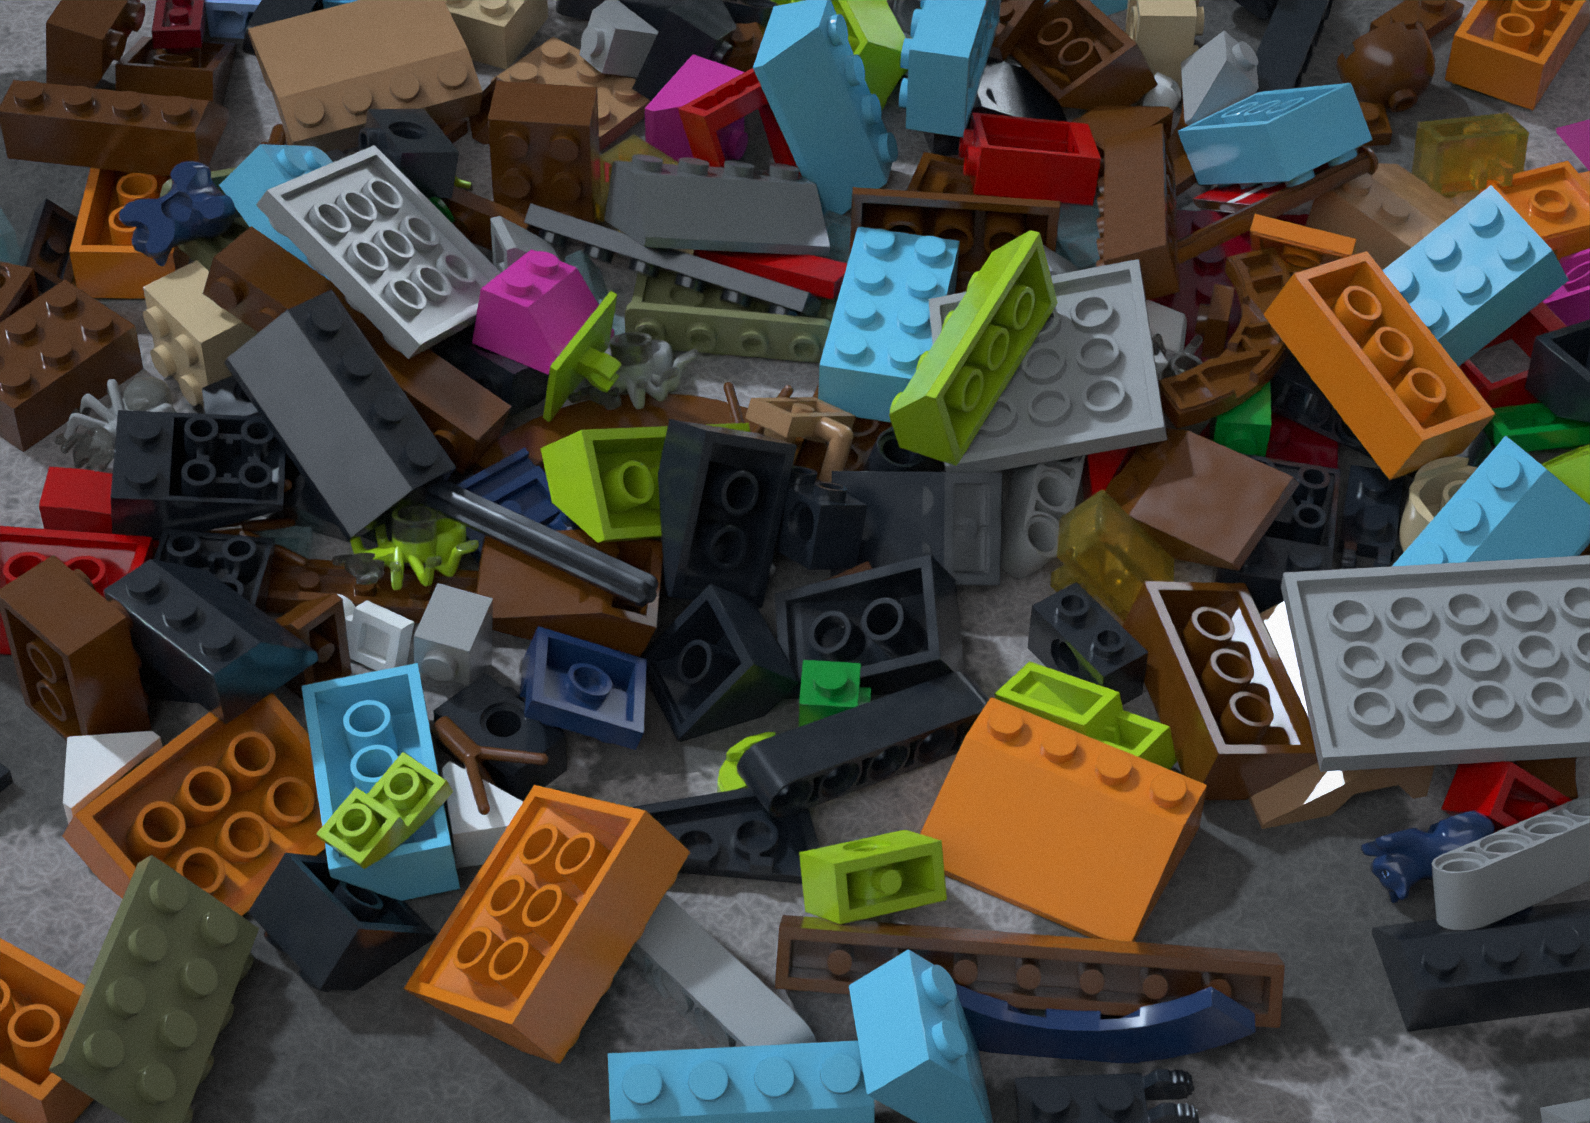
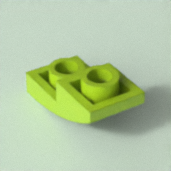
[316,752,454,869]

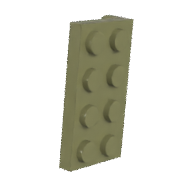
[625,271,839,363]
[49,855,259,1123]

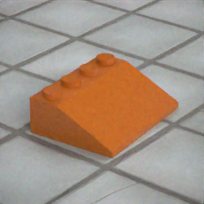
[62,692,326,916]
[920,697,1207,942]
[403,785,690,1064]

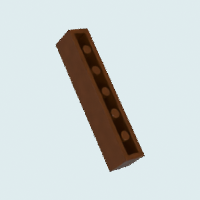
[1096,123,1180,301]
[202,226,512,475]

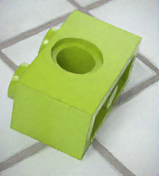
[799,830,947,925]

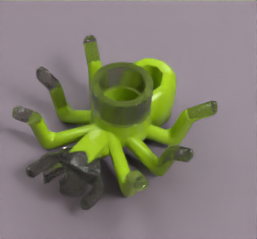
[332,503,479,590]

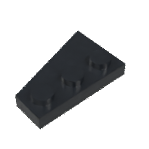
[632,787,820,884]

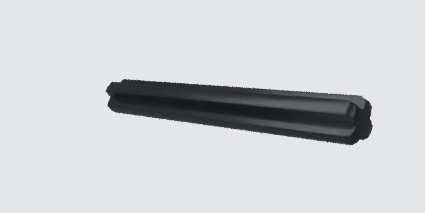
[425,479,659,607]

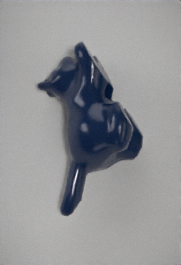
[119,161,242,266]
[1361,810,1533,907]

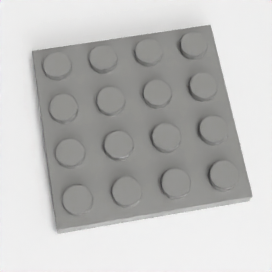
[256,145,501,359]
[928,259,1167,473]

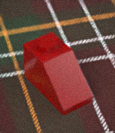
[1441,761,1572,833]

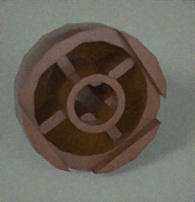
[1336,22,1436,112]

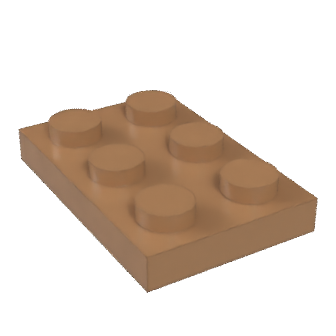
[491,36,651,151]

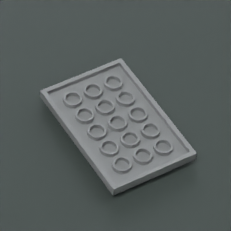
[1281,555,1590,772]

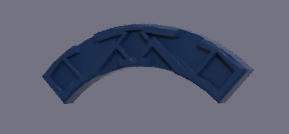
[954,983,1255,1063]

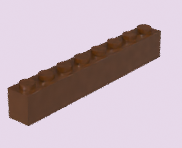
[775,915,1285,1028]

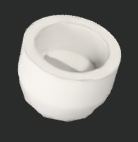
[1142,72,1181,110]

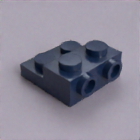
[520,626,647,750]

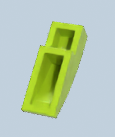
[994,661,1177,770]

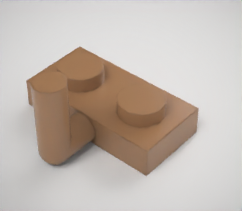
[745,397,856,482]

